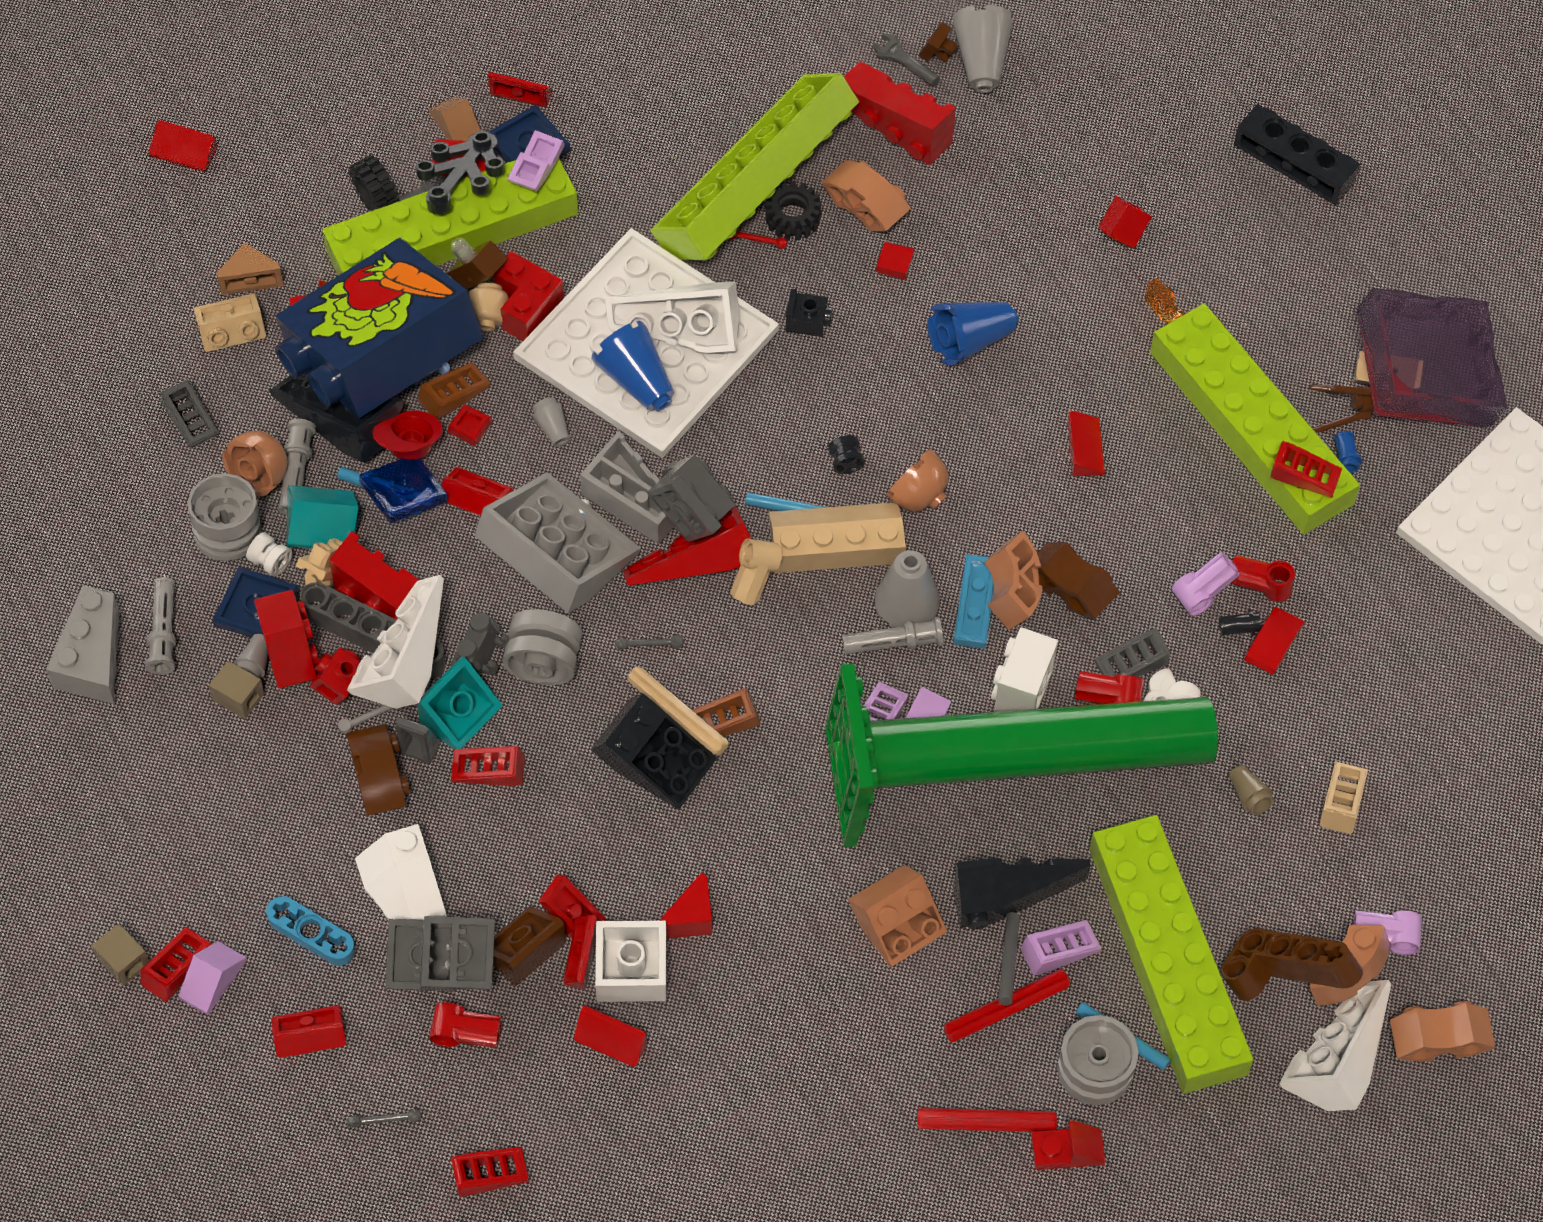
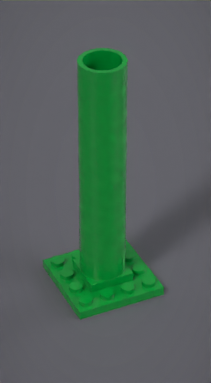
[825,664,1218,848]

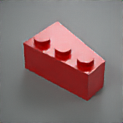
[329,531,419,620]

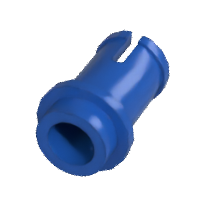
[1334,431,1362,473]

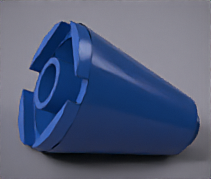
[927,302,1018,366]
[591,321,674,412]

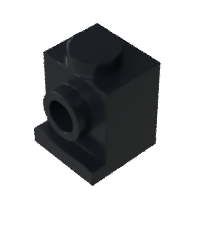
[785,289,833,337]

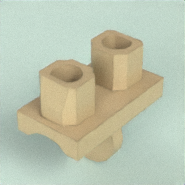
[296,538,342,587]

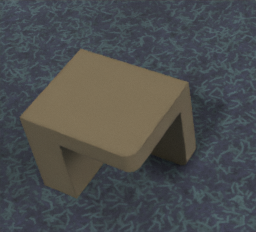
[208,661,264,719]
[92,924,149,986]

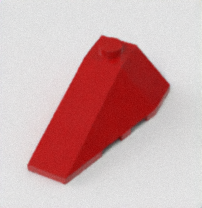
[622,505,752,585]

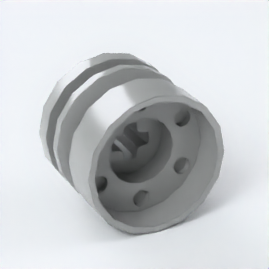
[188,473,262,561]

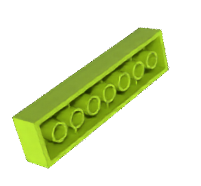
[650,73,859,261]
[322,158,578,276]
[1150,303,1360,535]
[1089,815,1254,1094]

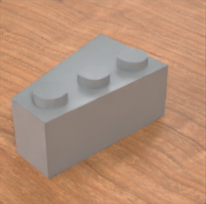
[580,430,674,544]
[46,585,120,704]

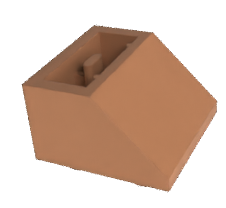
[848,865,948,967]

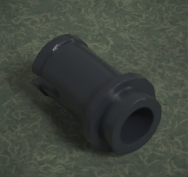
[1219,609,1261,636]

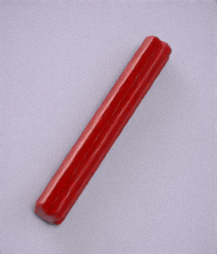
[944,969,1070,1042]
[917,1108,1057,1132]

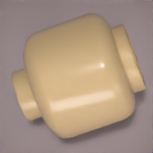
[469,283,509,331]

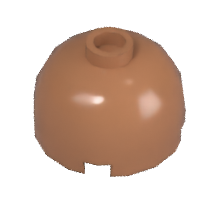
[222,430,288,497]
[886,448,949,512]

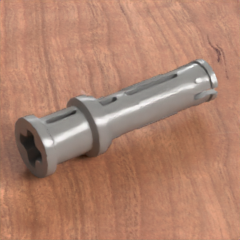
[278,419,316,515]
[145,577,176,675]
[842,616,944,655]

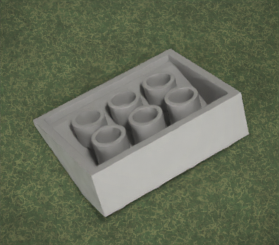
[474,472,641,613]

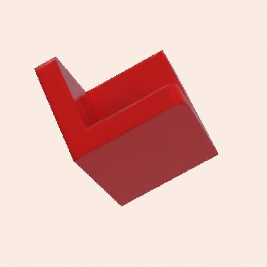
[1098,195,1152,248]

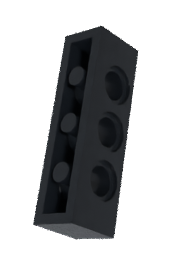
[1234,103,1360,205]

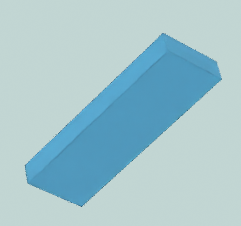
[953,554,994,649]

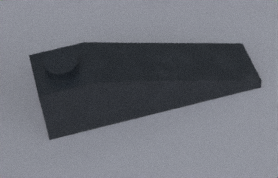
[270,375,403,463]
[953,858,1091,930]

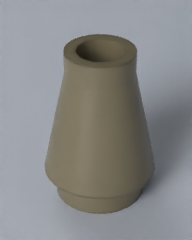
[1229,765,1274,815]

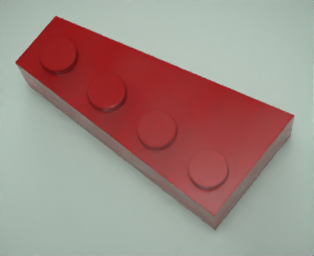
[844,61,956,166]

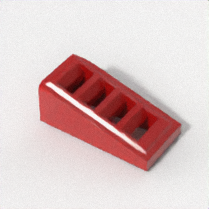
[1270,441,1342,498]
[451,746,525,786]
[140,927,212,1002]
[451,1147,529,1198]

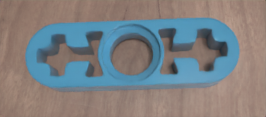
[266,896,355,966]

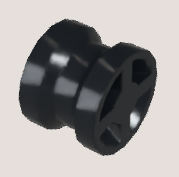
[828,435,865,474]

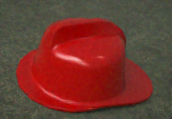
[372,410,443,460]

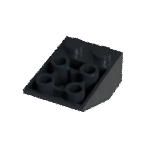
[590,693,717,809]

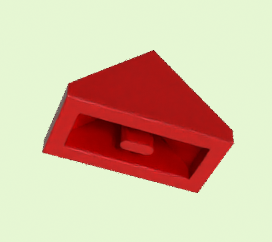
[659,872,712,939]

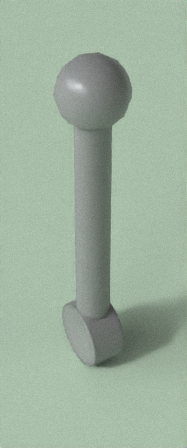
[338,705,402,734]

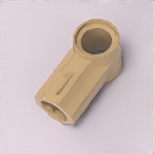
[730,539,782,605]

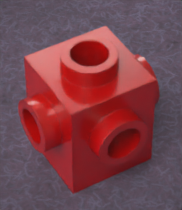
[309,647,360,705]

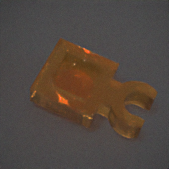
[1144,277,1185,324]

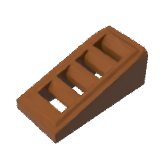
[418,362,491,419]
[692,688,761,743]

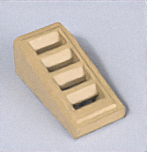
[1320,761,1368,834]

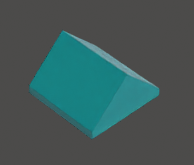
[286,485,358,549]
[417,656,503,749]

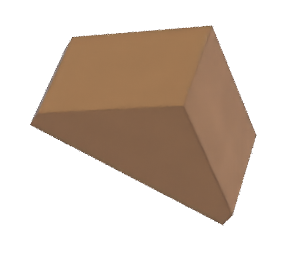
[428,96,481,141]
[217,242,283,295]

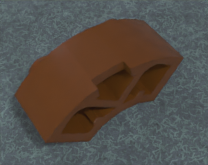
[1037,542,1120,619]
[346,723,410,816]

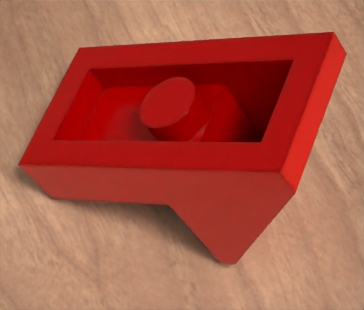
[538,875,607,938]
[1031,1120,1106,1170]

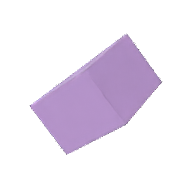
[178,941,247,1015]

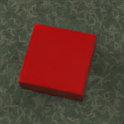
[876,242,915,280]
[447,404,492,446]

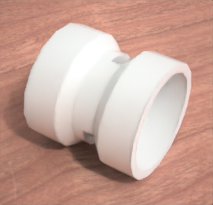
[246,532,292,577]

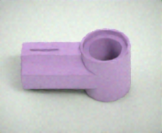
[1172,552,1240,616]
[1353,910,1422,955]

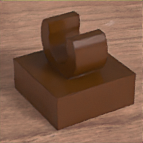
[918,21,958,63]

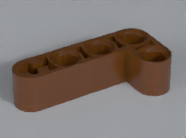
[1221,928,1363,1001]

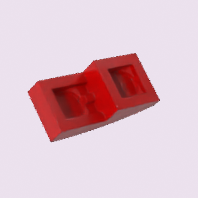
[1244,606,1305,675]

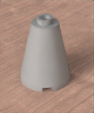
[953,5,1013,93]
[874,550,940,628]

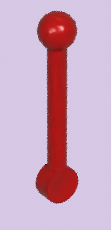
[729,231,788,249]

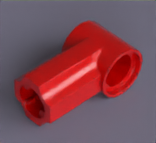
[1230,555,1295,602]
[1075,671,1144,704]
[428,1002,502,1048]

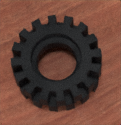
[348,155,399,212]
[765,181,821,241]

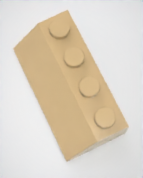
[769,502,906,573]

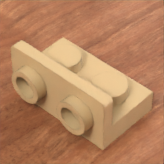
[193,293,266,352]

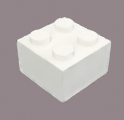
[991,627,1058,712]
[595,921,666,1002]

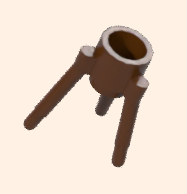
[1309,384,1377,433]

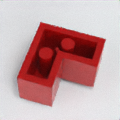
[493,251,564,341]
[254,590,319,689]

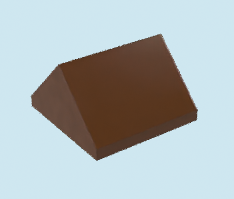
[493,906,566,987]

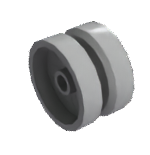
[502,609,582,685]
[1057,1015,1139,1105]

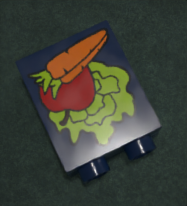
[275,237,484,418]

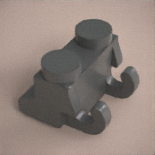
[450,613,509,675]

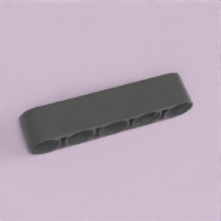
[300,582,446,679]

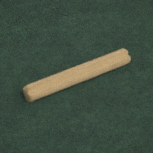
[627,667,729,756]

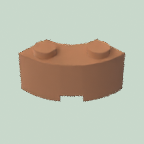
[821,160,911,231]
[984,531,1042,630]
[1310,925,1390,1006]
[1390,1001,1496,1062]

